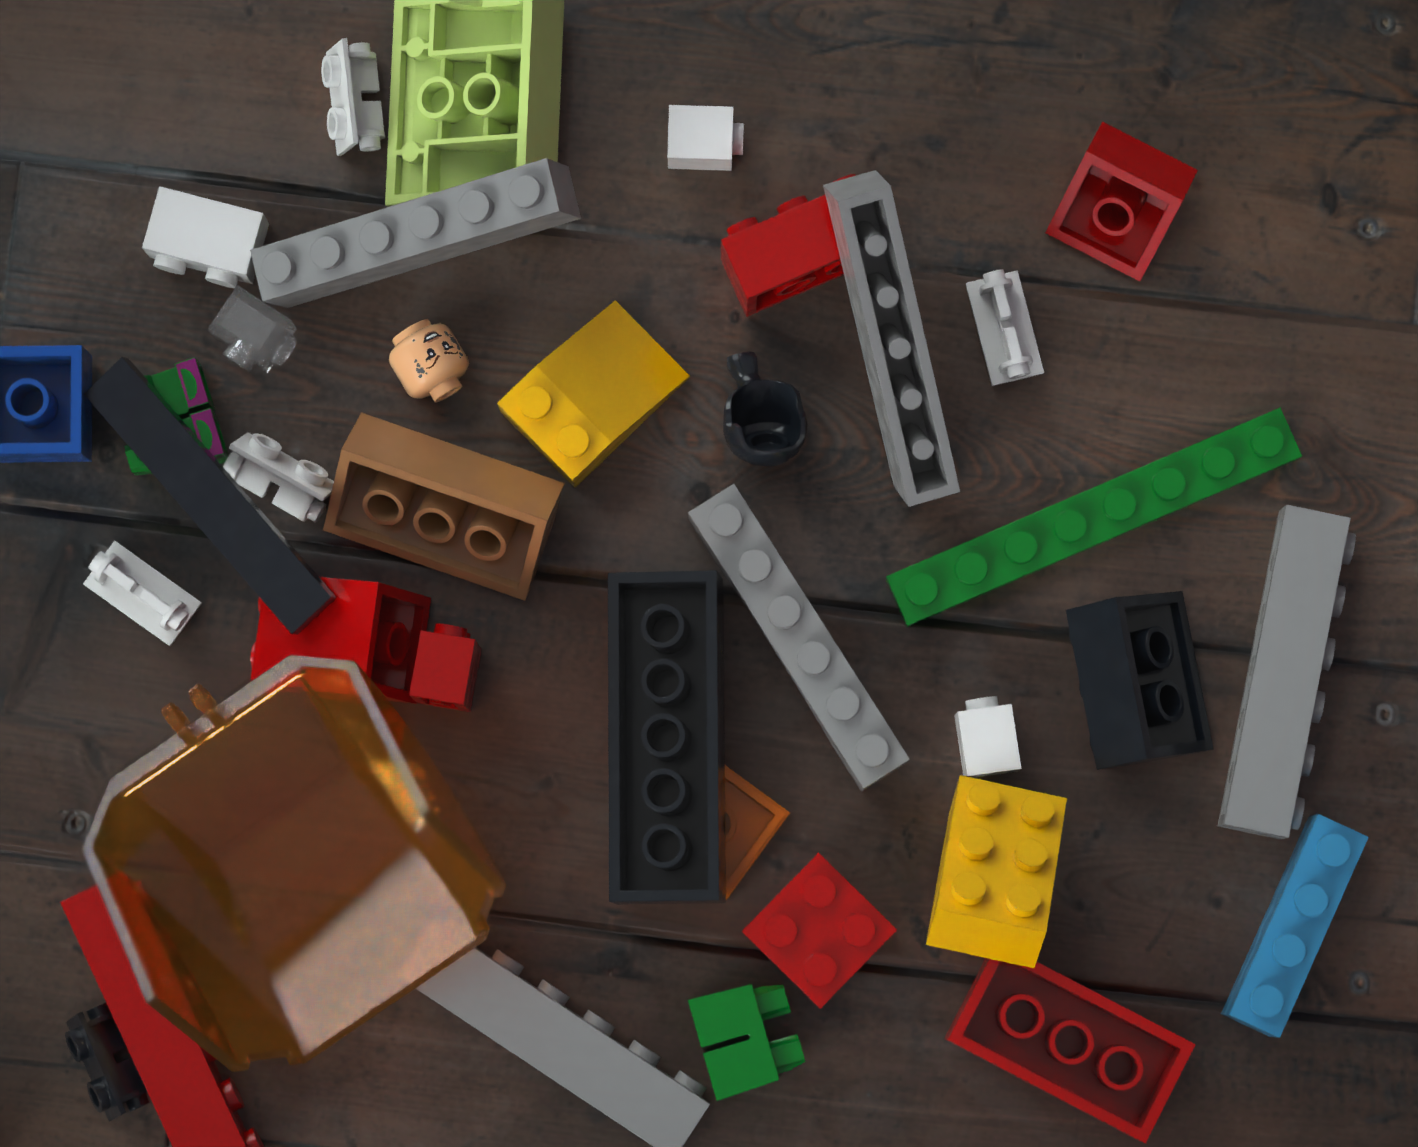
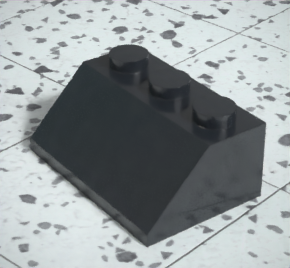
[1066,591,1214,770]

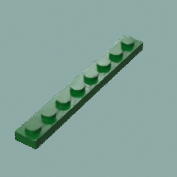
[885,408,1302,627]

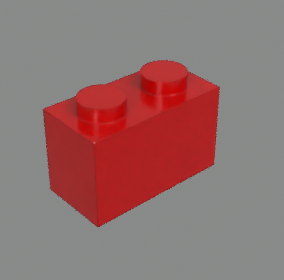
[409,623,482,712]

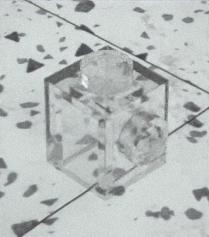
[207,285,297,373]

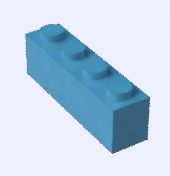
[1221,814,1369,1038]

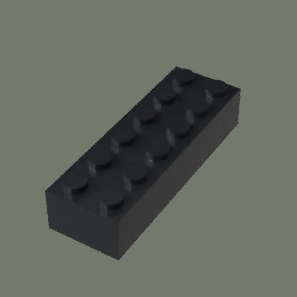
[608,570,726,905]

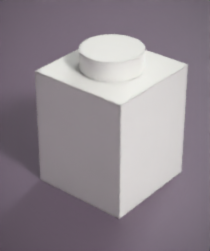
[667,105,744,171]
[954,696,1022,778]

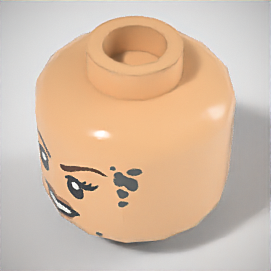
[389,319,469,403]

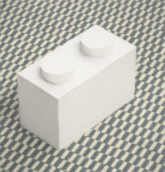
[142,186,269,288]

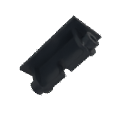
[65,1003,150,1122]

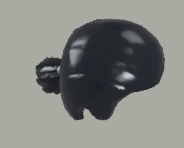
[723,351,808,466]

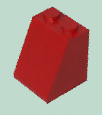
[250,577,431,704]

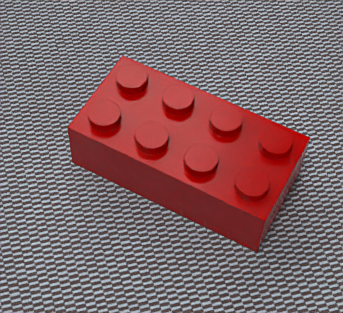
[944,958,1196,1144]

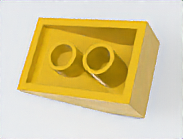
[497,300,690,488]

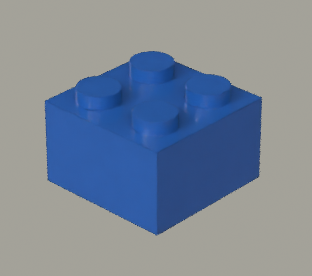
[0,345,92,463]

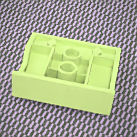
[385,0,564,207]

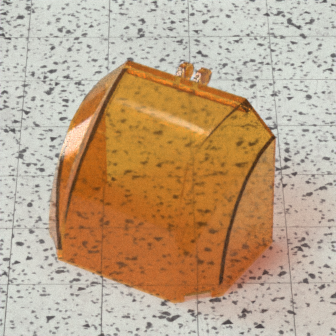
[82,655,507,1072]

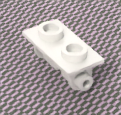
[321,38,385,156]
[966,269,1044,386]
[223,432,334,523]
[83,540,202,647]

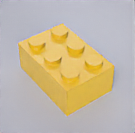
[926,775,1067,968]

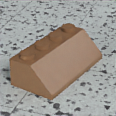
[323,412,565,601]

